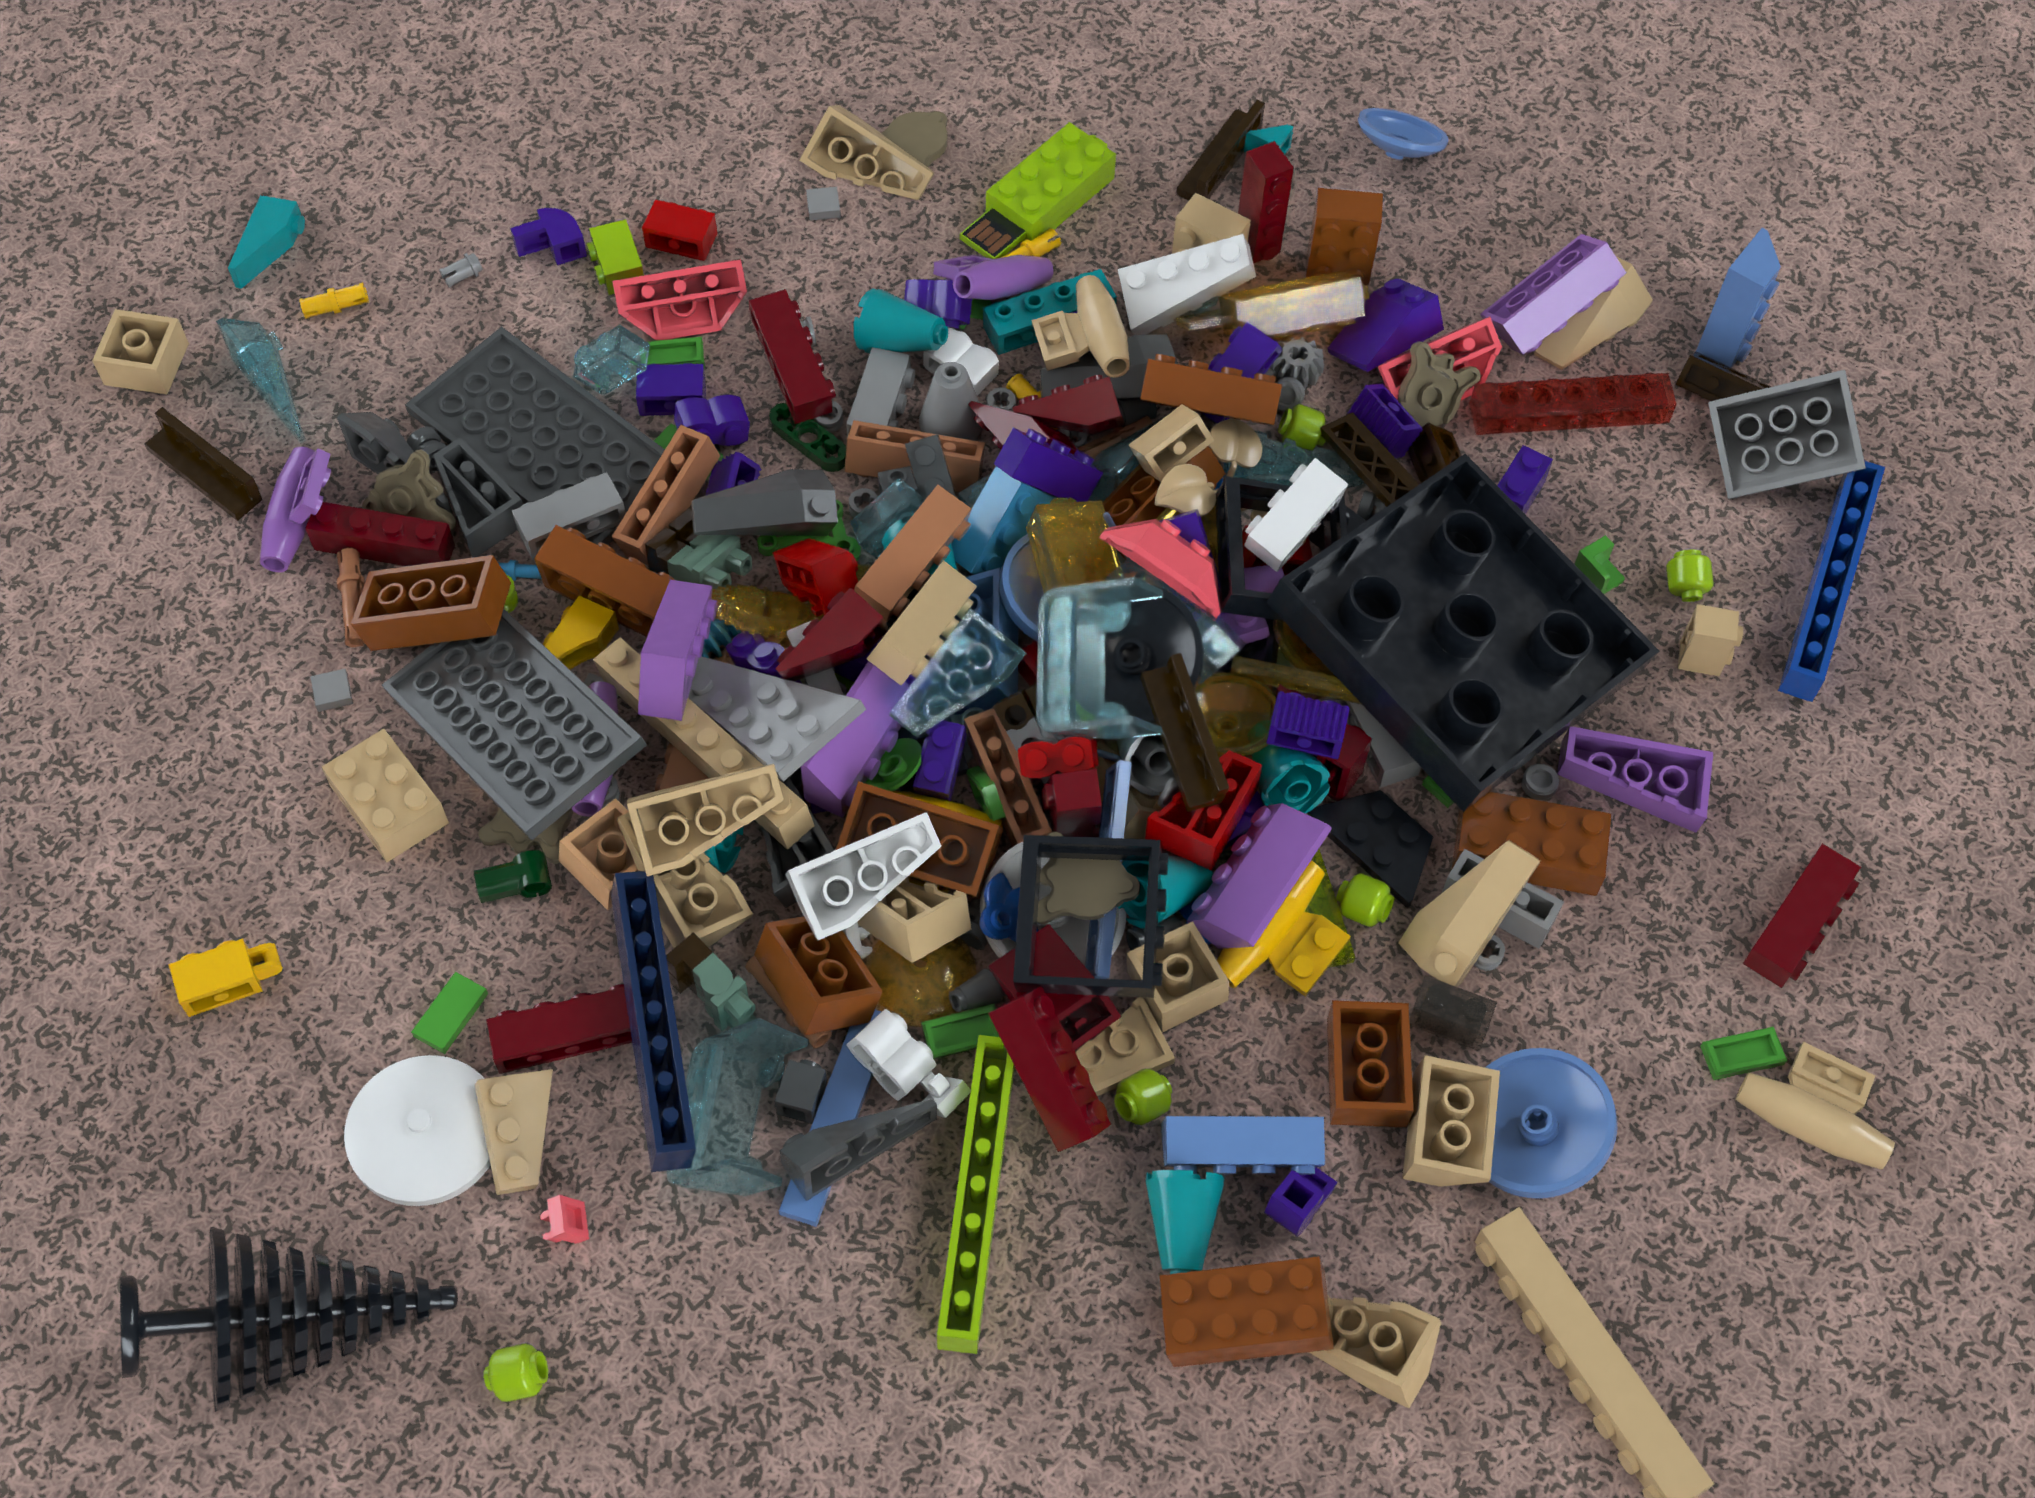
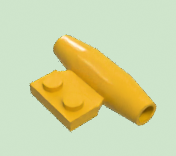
[1217,860,1351,997]

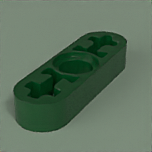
[769,403,846,472]

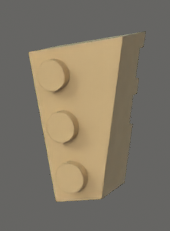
[857,877,972,963]

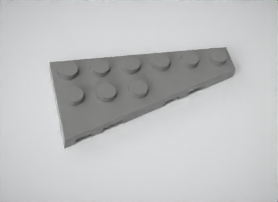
[688,656,866,782]

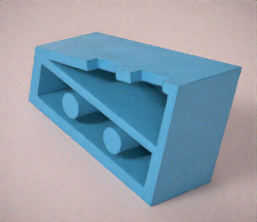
[952,466,1064,575]

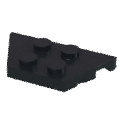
[1307,790,1433,908]

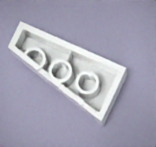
[1118,234,1256,335]

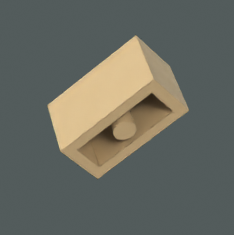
[1129,404,1215,482]
[1678,604,1744,676]

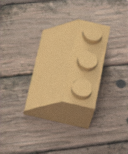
[1402,1055,1500,1187]

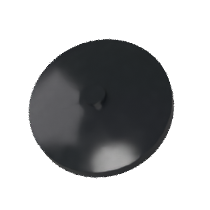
[1058,582,1204,727]

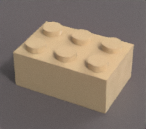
[322,729,449,862]

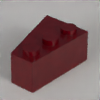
[1040,769,1102,838]

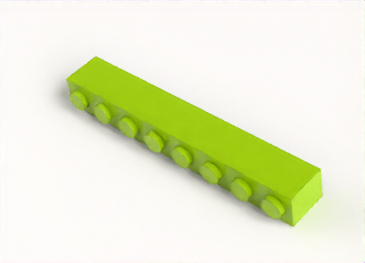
[937,1035,1015,1354]

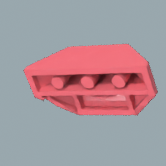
[612,259,747,341]
[1378,317,1502,400]
[1099,519,1221,619]

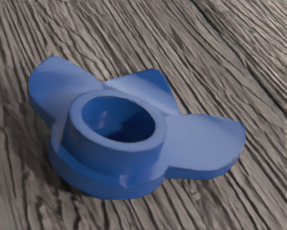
[979,873,1040,942]

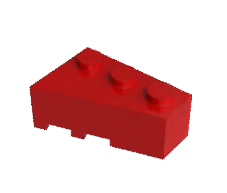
[772,538,858,617]
[1145,750,1262,871]

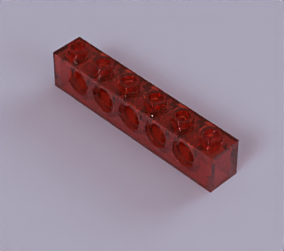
[1469,373,1677,435]

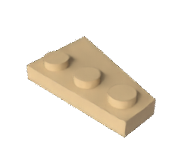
[1075,997,1175,1096]
[475,1069,553,1195]

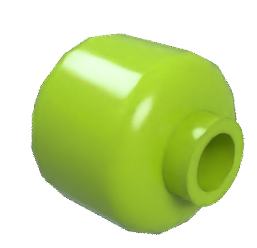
[1278,404,1326,452]
[1666,549,1714,602]
[1336,873,1394,927]
[1114,1069,1172,1125]
[484,1344,548,1402]

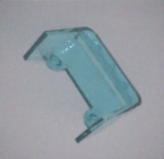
[1036,577,1163,739]
[667,1018,809,1196]

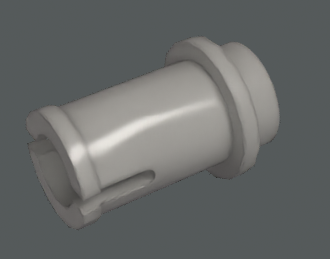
[439,253,483,288]

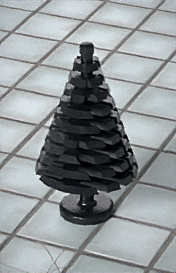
[120,1227,458,1412]

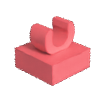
[540,1195,589,1244]

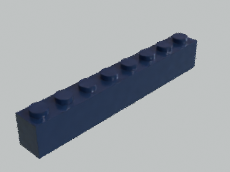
[611,871,696,1172]

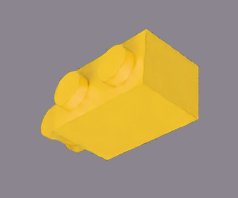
[168,938,283,1017]

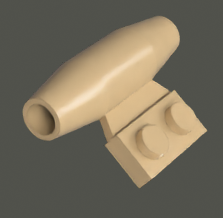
[1031,275,1130,378]
[1735,1042,1895,1170]

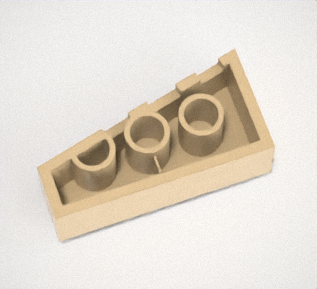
[867,560,977,686]

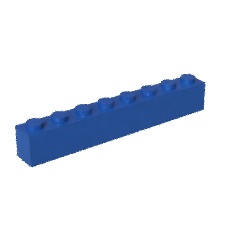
[1778,460,1885,702]

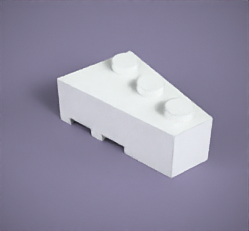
[1244,458,1348,572]

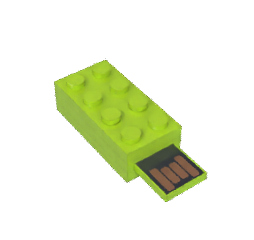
[960,122,1116,259]

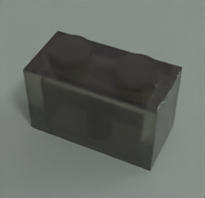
[1409,975,1497,1051]

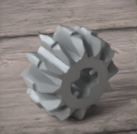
[1270,335,1325,390]

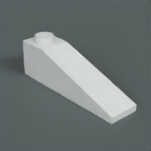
[785,812,941,941]

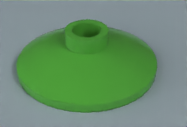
[865,738,922,792]

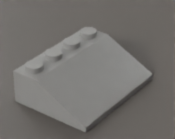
[1708,370,1866,499]

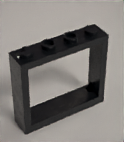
[1215,476,1349,621]
[1013,835,1168,998]

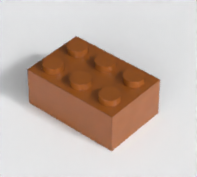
[1306,188,1383,286]
[754,916,883,1036]
[1327,1000,1414,1127]

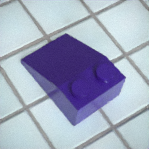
[1327,279,1444,372]

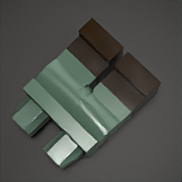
[645,508,752,596]
[666,932,758,1038]

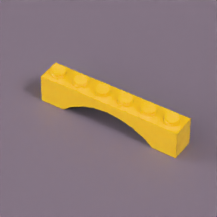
[543,596,619,670]

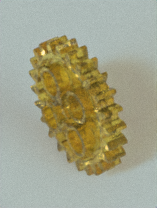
[712,584,823,640]

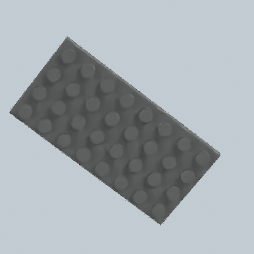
[405,326,665,545]
[382,609,647,841]

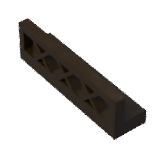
[1176,100,1265,201]
[1675,351,1771,401]
[144,407,263,521]
[1320,412,1420,507]
[1408,423,1462,483]
[1140,653,1229,812]

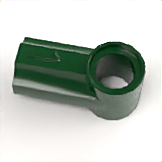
[474,850,552,903]

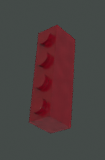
[1238,141,1294,264]
[749,289,836,424]
[305,502,455,566]
[1743,843,1861,988]
[486,984,632,1074]
[988,986,1112,1152]

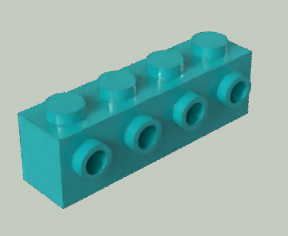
[983,269,1117,355]

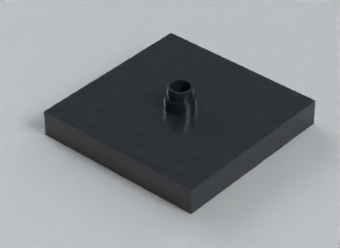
[1266,453,1659,812]

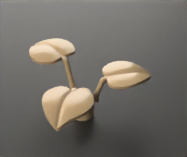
[1155,418,1306,545]

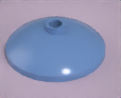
[1358,108,1448,160]

